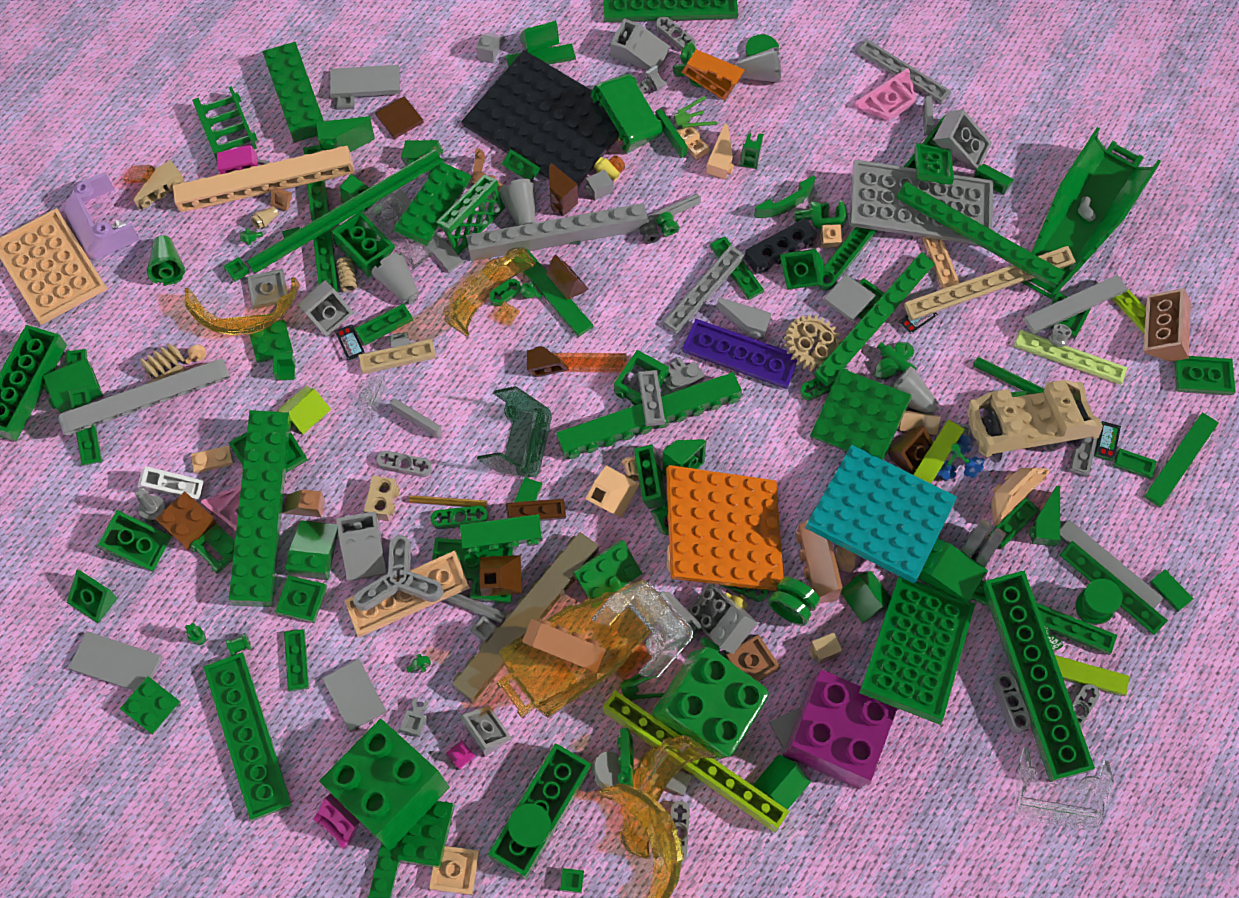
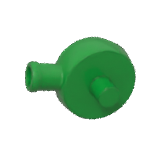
[240,228,263,245]
[520,283,542,299]
[406,654,431,673]

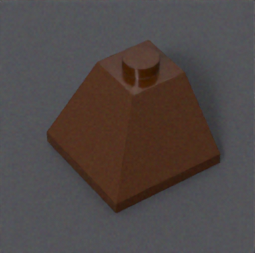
[887,426,934,475]

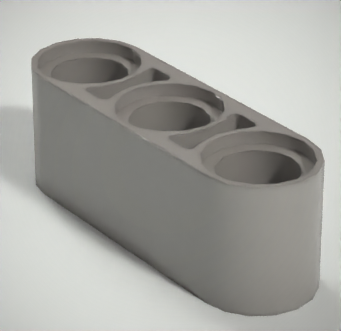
[993,672,1031,734]

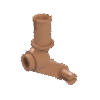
[471,148,503,196]

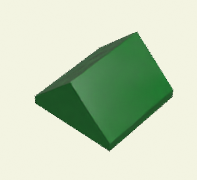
[519,21,559,52]
[780,248,824,290]
[66,570,118,623]
[840,571,891,624]
[752,754,811,810]

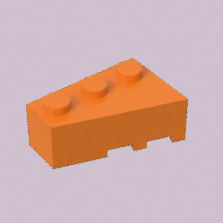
[682,49,745,100]

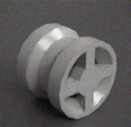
[1048,324,1072,347]

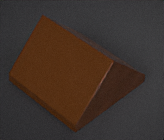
[546,254,589,299]

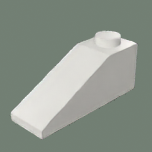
[137,466,204,500]

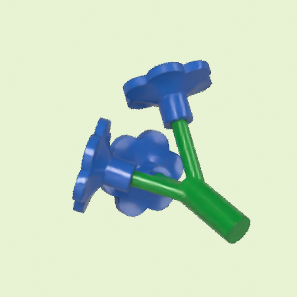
[937,433,984,481]

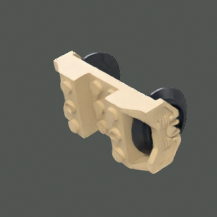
[968,380,1103,463]

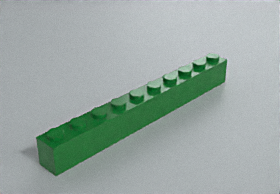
[556,372,742,459]

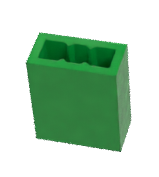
[43,358,104,414]

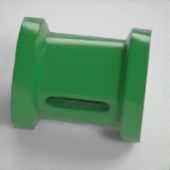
[226,632,252,656]

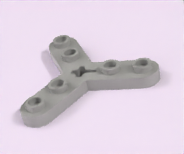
[353,535,444,611]

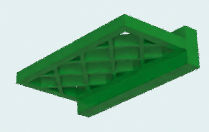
[436,174,505,256]

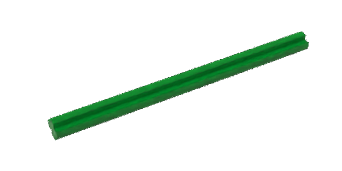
[247,149,443,274]

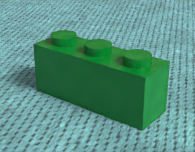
[634,444,667,509]

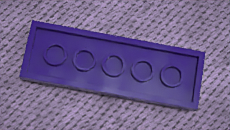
[682,318,798,389]

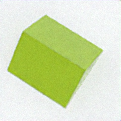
[277,385,331,434]

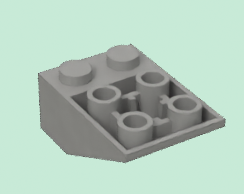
[610,19,670,71]
[336,511,387,581]
[688,583,758,654]

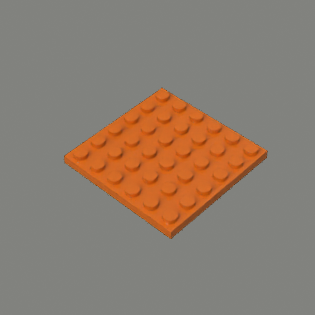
[666,465,784,591]

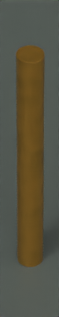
[409,495,487,508]

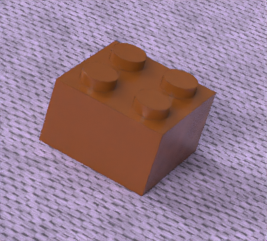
[155,491,216,551]

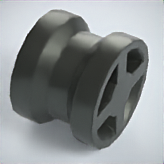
[639,222,660,244]

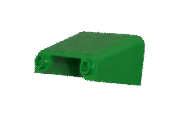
[590,73,664,154]

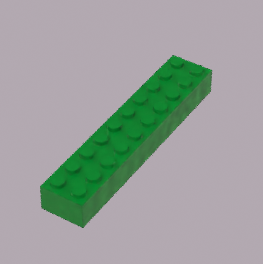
[229,410,291,607]
[982,570,1095,783]

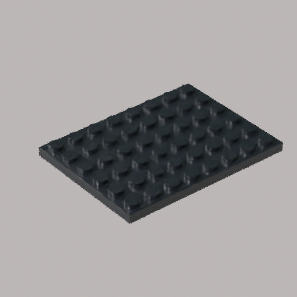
[461,50,620,186]

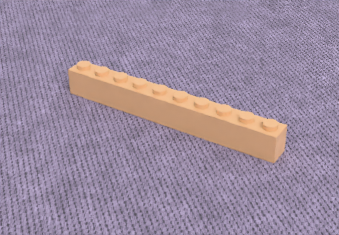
[173,146,355,212]

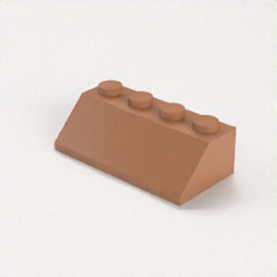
[1144,288,1191,362]
[795,520,842,603]

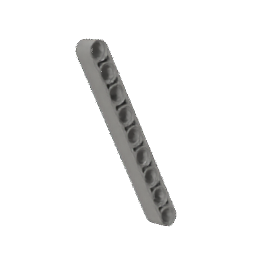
[57,359,230,435]

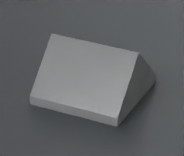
[460,705,512,757]

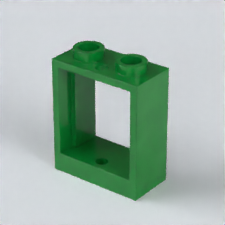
[613,350,669,406]

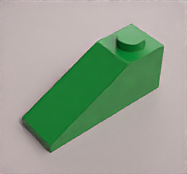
[1029,485,1060,547]

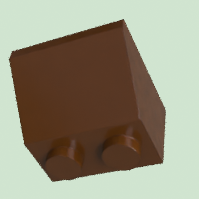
[549,163,578,216]

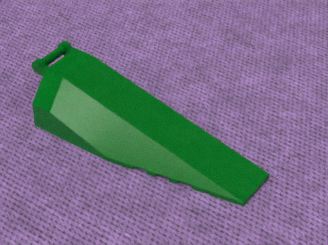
[1021,127,1161,299]

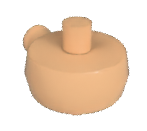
[185,345,206,364]

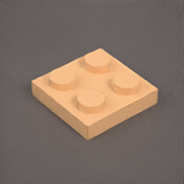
[429,846,480,896]

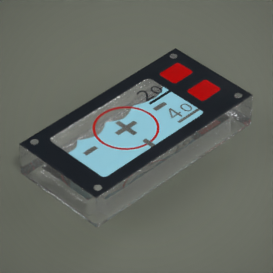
[898,312,938,337]
[335,324,365,363]

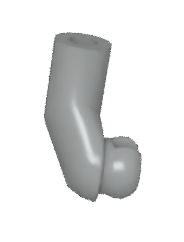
[1078,197,1096,222]

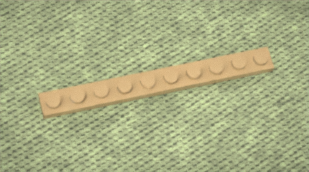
[904,246,1075,321]

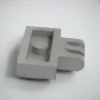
[664,357,705,393]

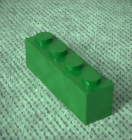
[460,514,543,554]

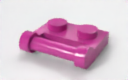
[313,793,360,849]

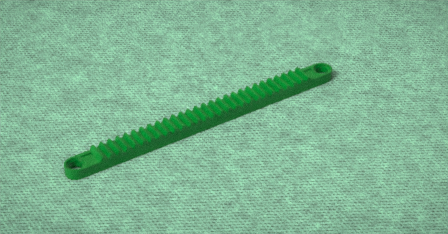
[817,116,945,290]

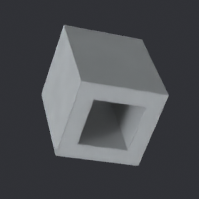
[585,170,613,200]

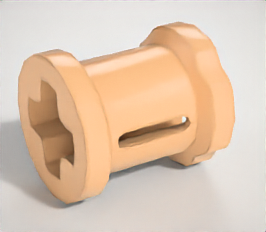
[621,457,639,481]

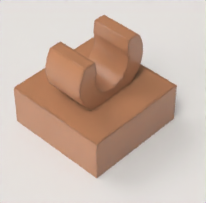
[270,187,292,211]

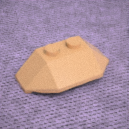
[991,468,1050,527]

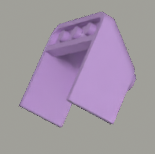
[64,172,139,260]

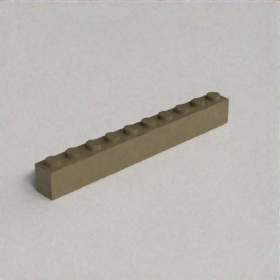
[452,532,599,704]

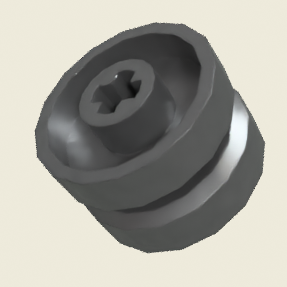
[961,518,1006,568]

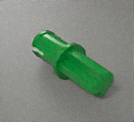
[185,623,206,645]

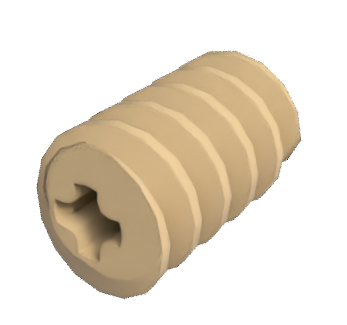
[140,343,185,380]

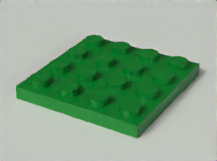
[810,368,912,460]

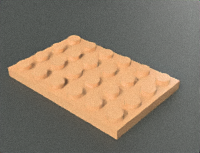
[0,208,107,325]

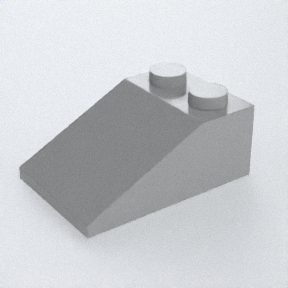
[933,109,992,170]

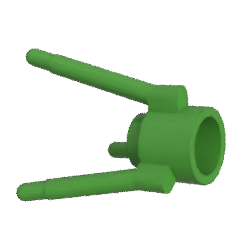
[674,96,718,129]

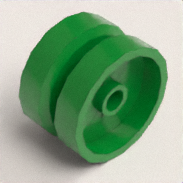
[768,577,820,626]

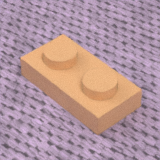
[191,445,233,474]

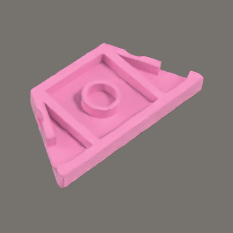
[855,68,917,121]
[201,484,241,531]

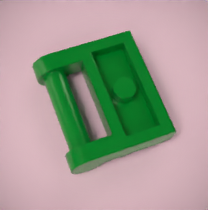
[190,523,235,574]

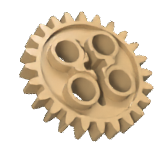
[784,314,842,372]

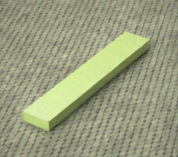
[1014,329,1128,385]

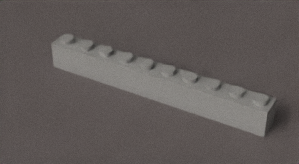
[466,203,648,261]

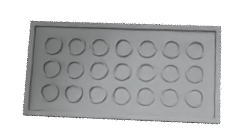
[850,160,993,245]

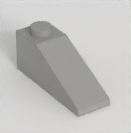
[716,297,772,340]

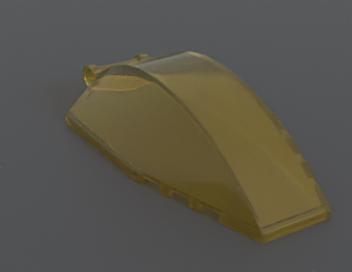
[496,580,668,718]

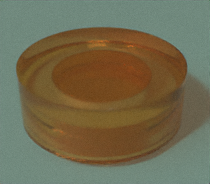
[609,155,625,173]

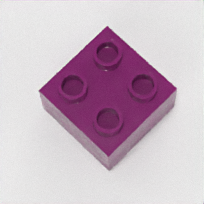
[783,669,897,789]

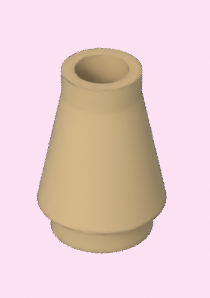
[251,206,279,229]

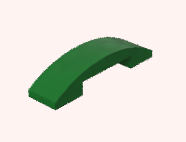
[754,175,816,218]

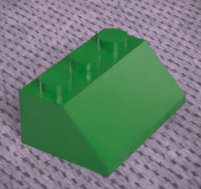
[332,211,395,278]

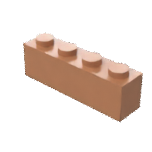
[522,618,606,672]

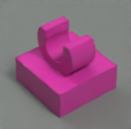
[446,740,476,770]

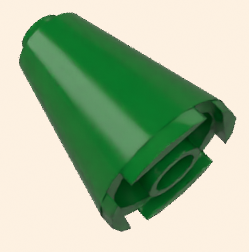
[147,235,185,286]

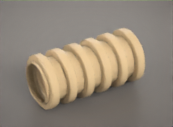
[337,257,357,292]

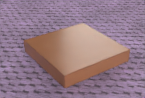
[724,634,781,682]

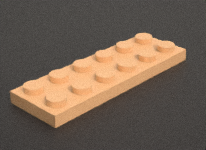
[344,551,470,637]

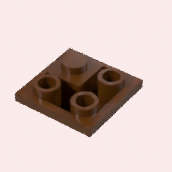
[480,555,522,596]

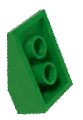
[317,116,375,152]
[96,510,172,572]
[285,520,338,580]
[918,538,988,603]

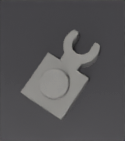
[400,697,428,737]

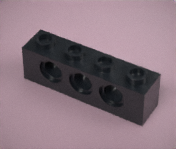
[744,218,818,274]

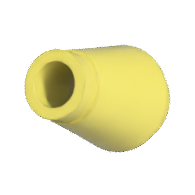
[594,157,620,182]

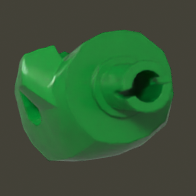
[794,201,848,229]

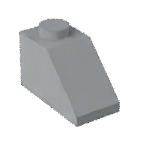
[476,32,504,63]

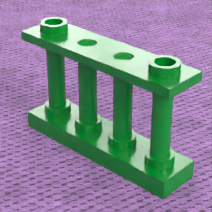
[192,86,258,161]

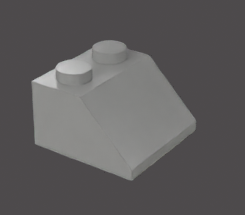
[297,280,354,337]

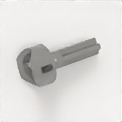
[637,64,668,94]
[135,487,167,524]

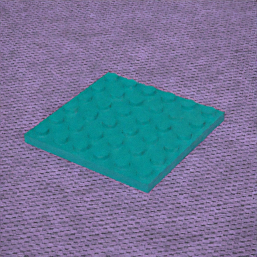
[805,445,957,584]

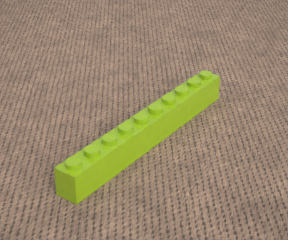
[603,690,790,833]

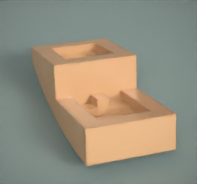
[677,127,710,159]

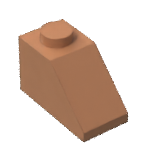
[283,490,325,518]

